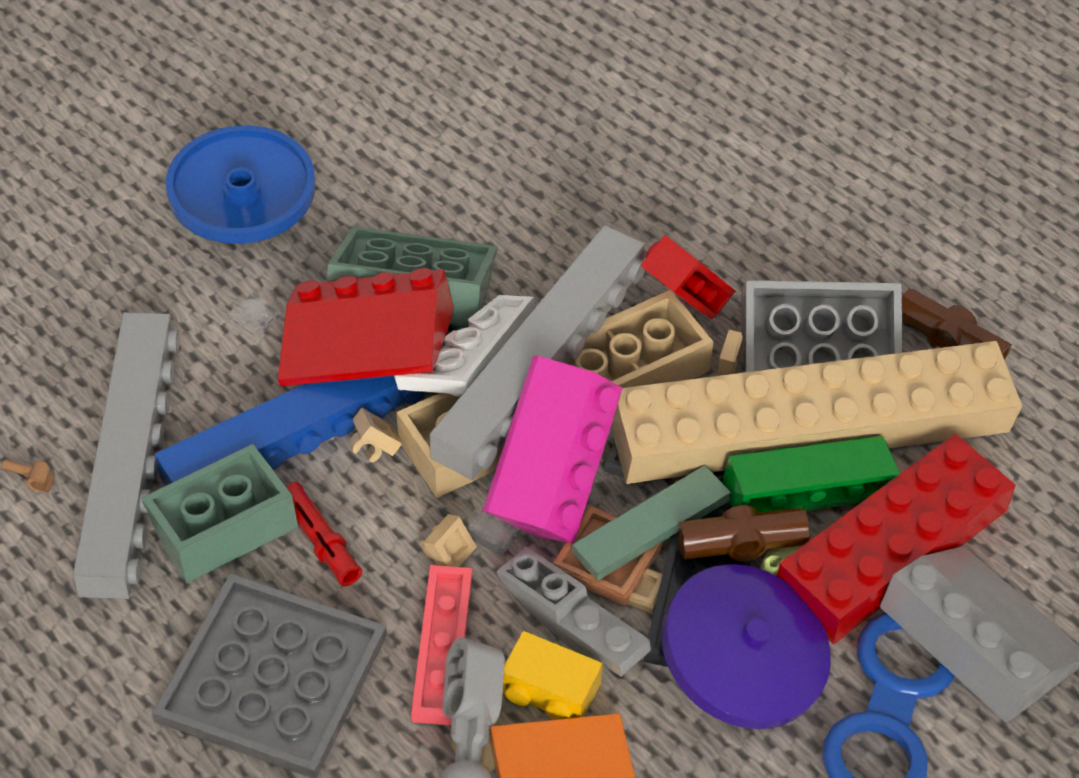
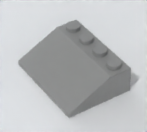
[741,280,902,373]
[880,546,1079,723]

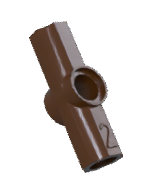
[902,288,1012,360]
[678,505,810,561]

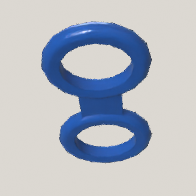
[822,612,955,778]

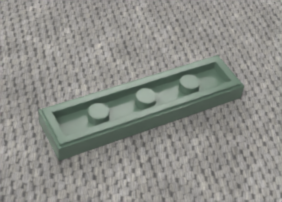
[572,465,731,581]

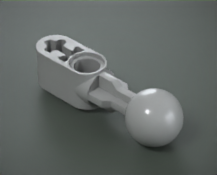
[439,637,505,778]

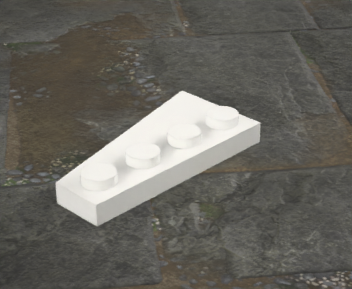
[395,295,536,396]

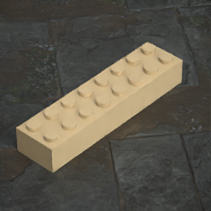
[396,290,714,498]

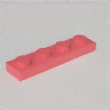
[411,565,472,726]

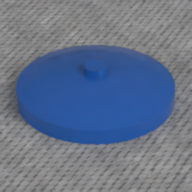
[166,125,315,244]

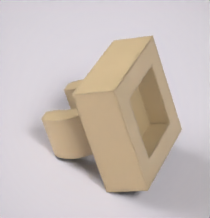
[349,408,402,463]
[419,514,477,567]

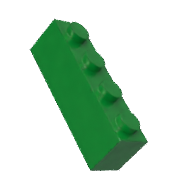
[722,436,900,513]

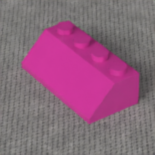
[483,356,623,543]

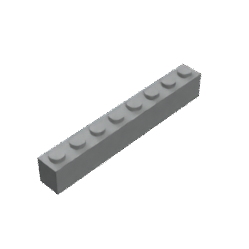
[430,225,645,481]
[73,312,180,599]

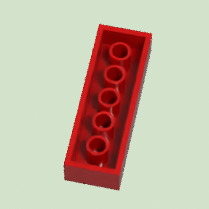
[777,433,1016,645]

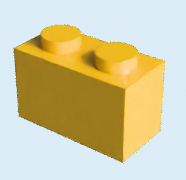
[502,631,603,720]

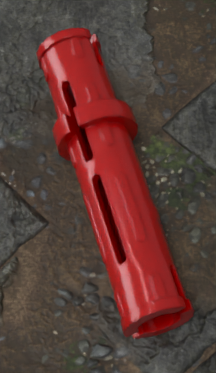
[286,482,363,587]

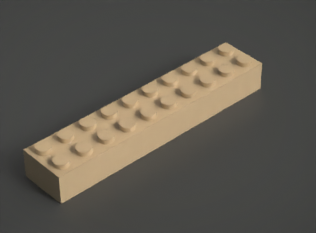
[611,341,1022,484]

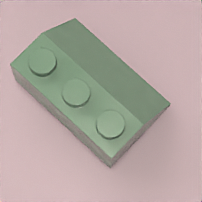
[141,444,298,583]

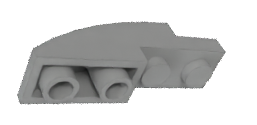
[497,547,651,677]

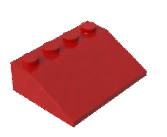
[278,268,454,386]

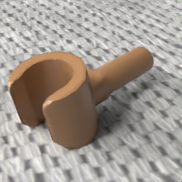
[2,459,55,492]

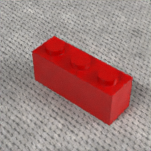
[640,235,736,320]

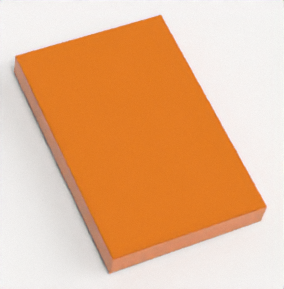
[489,713,635,778]

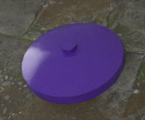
[661,565,831,729]

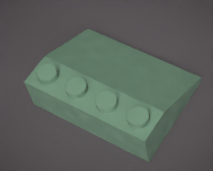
[326,226,498,330]

